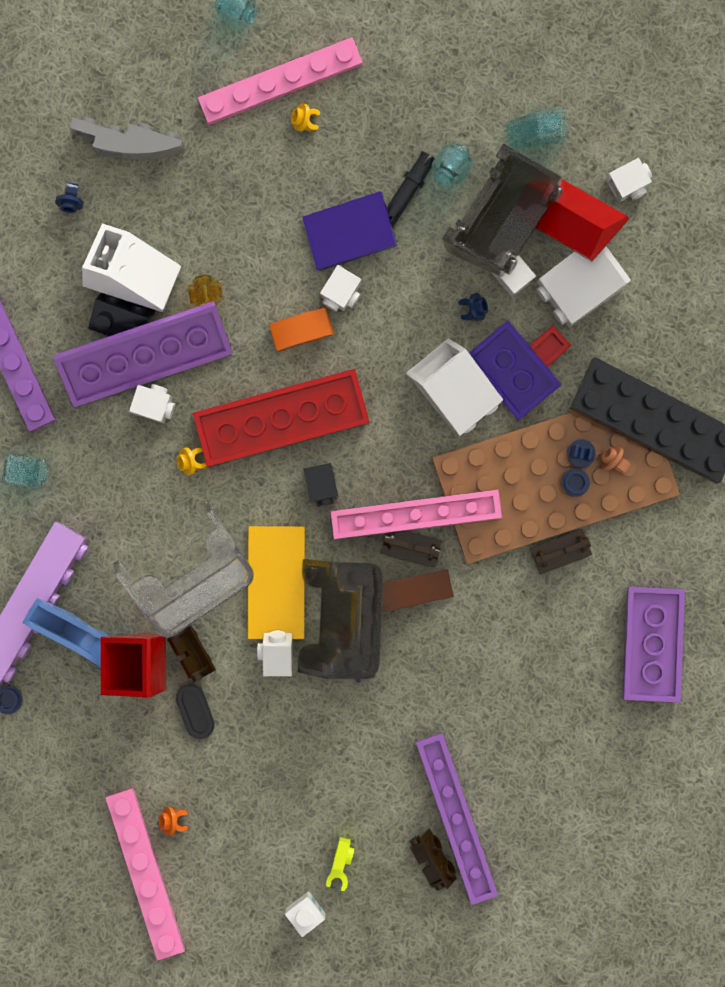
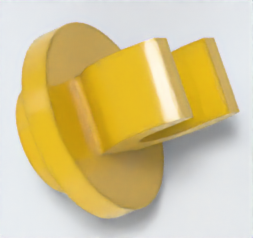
[291,103,320,132]
[176,447,207,476]

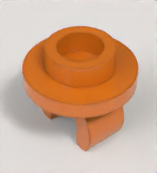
[159,807,188,836]

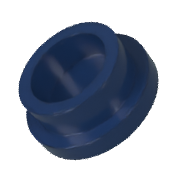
[561,469,590,497]
[0,686,23,714]

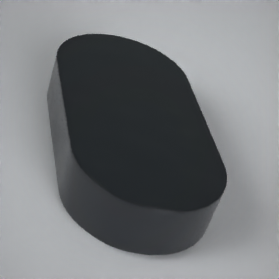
[176,684,215,739]

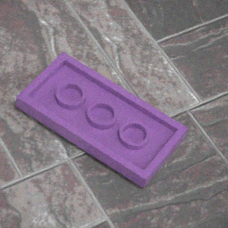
[622,587,685,703]

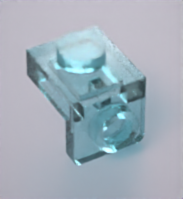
[2,454,48,488]

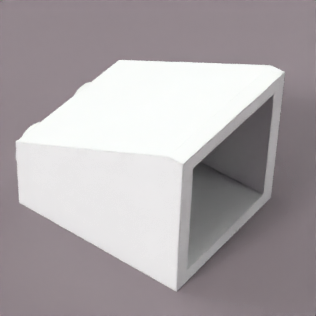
[536,246,631,328]
[406,338,503,436]

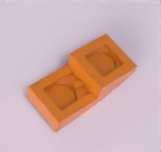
[269,308,334,351]

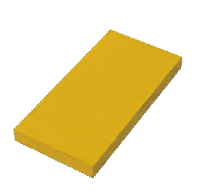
[248,526,305,639]

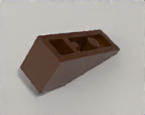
[366,569,454,614]

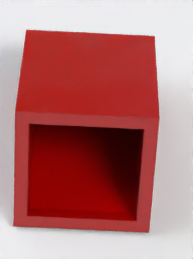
[100,633,166,698]

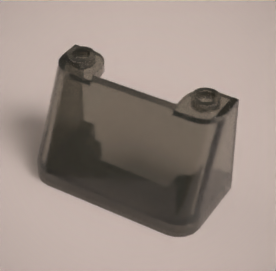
[442,144,564,277]
[298,559,383,679]

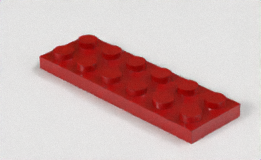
[193,369,370,467]

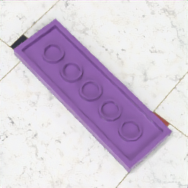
[53,301,233,408]

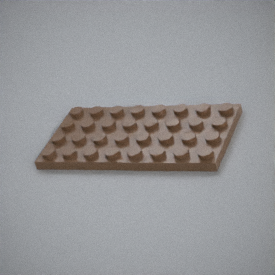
[432,411,680,564]

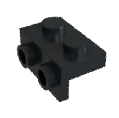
[88,293,155,336]

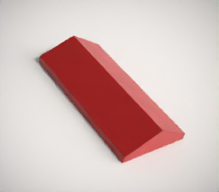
[514,173,629,262]

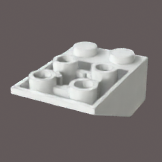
[82,224,181,312]

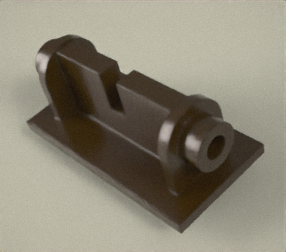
[530,529,592,575]
[381,531,442,568]
[167,621,216,682]
[409,829,457,891]

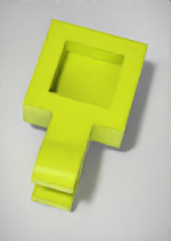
[326,837,355,891]

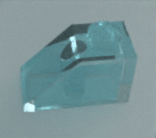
[506,108,568,150]

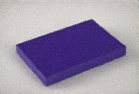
[302,191,397,271]
[469,320,562,421]

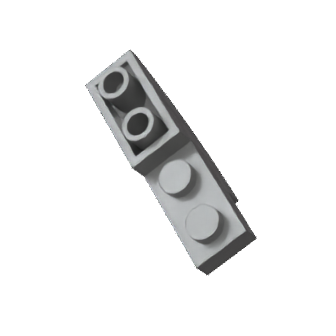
[69,116,185,160]

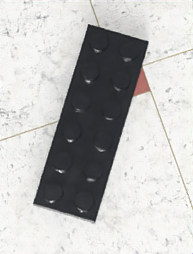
[570,357,725,484]

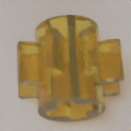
[188,275,223,306]

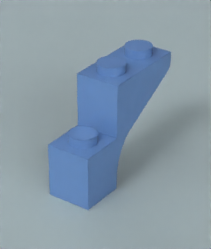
[22,598,111,668]

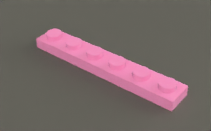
[198,37,363,125]
[331,490,502,540]
[105,788,185,961]

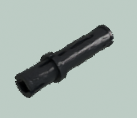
[387,151,436,228]

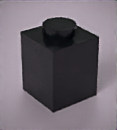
[304,463,338,507]

